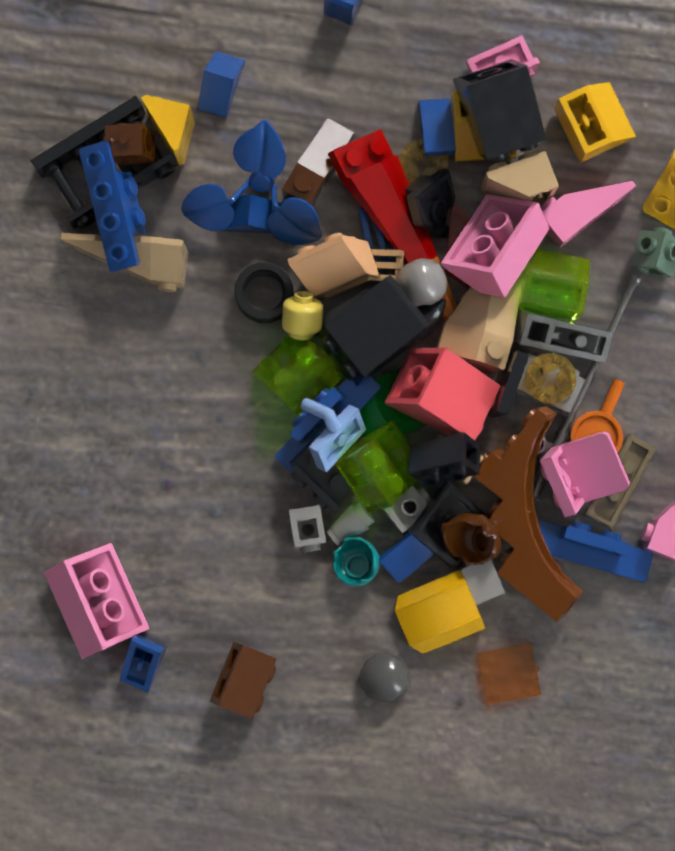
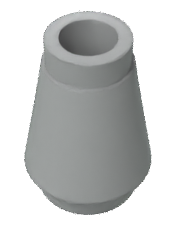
[327,502,375,545]

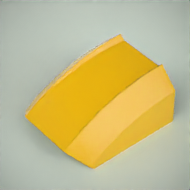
[395,570,485,654]

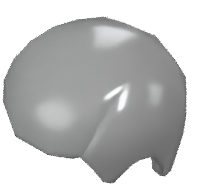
[397,258,447,307]

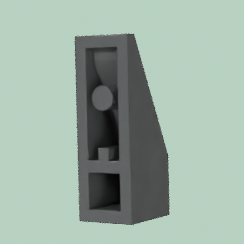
[513,308,614,363]

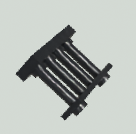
[30,96,178,229]

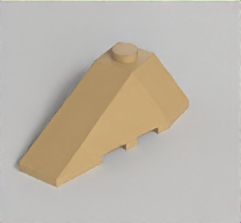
[437,268,525,373]

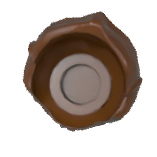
[441,513,501,566]

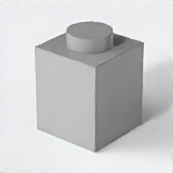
[459,560,505,605]

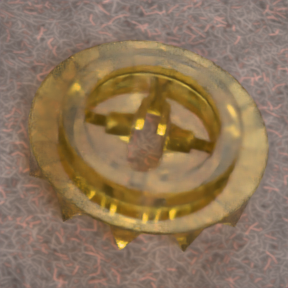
[399,139,448,183]
[525,353,576,404]

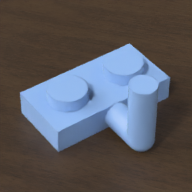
[301,398,366,472]

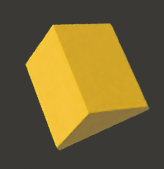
[141,95,195,167]

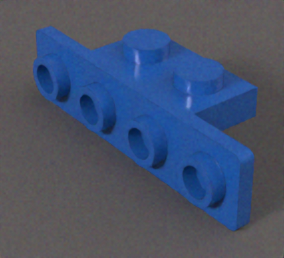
[79,141,146,272]
[275,376,381,473]
[538,519,653,582]

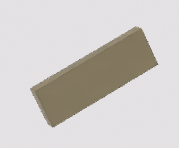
[584,433,657,530]

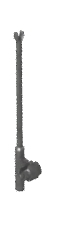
[533,274,642,499]

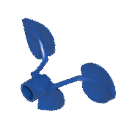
[181,119,322,245]

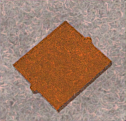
[477,643,541,705]

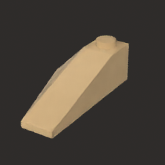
[61,233,189,292]

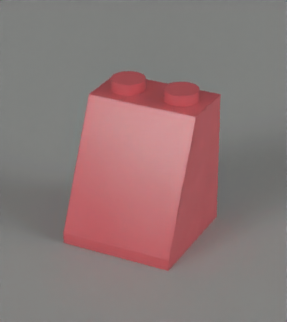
[384,348,501,440]

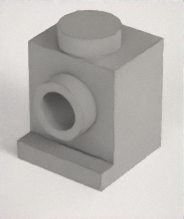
[382,485,431,534]
[289,505,326,553]

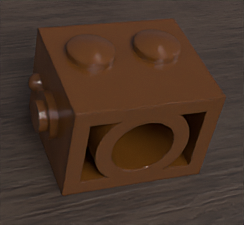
[103,123,155,165]

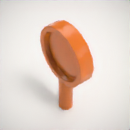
[568,379,625,453]

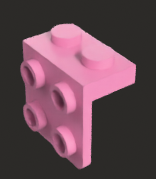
[540,431,630,517]

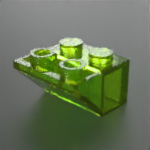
[519,248,590,320]
[252,335,344,416]
[335,420,417,513]

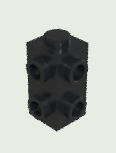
[408,432,482,487]

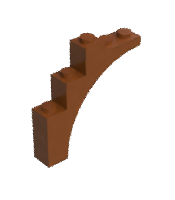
[474,406,583,622]

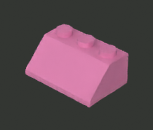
[441,194,550,298]
[44,543,150,659]

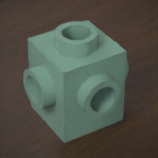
[631,227,675,278]

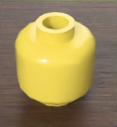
[282,291,323,340]

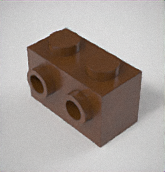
[210,642,276,719]

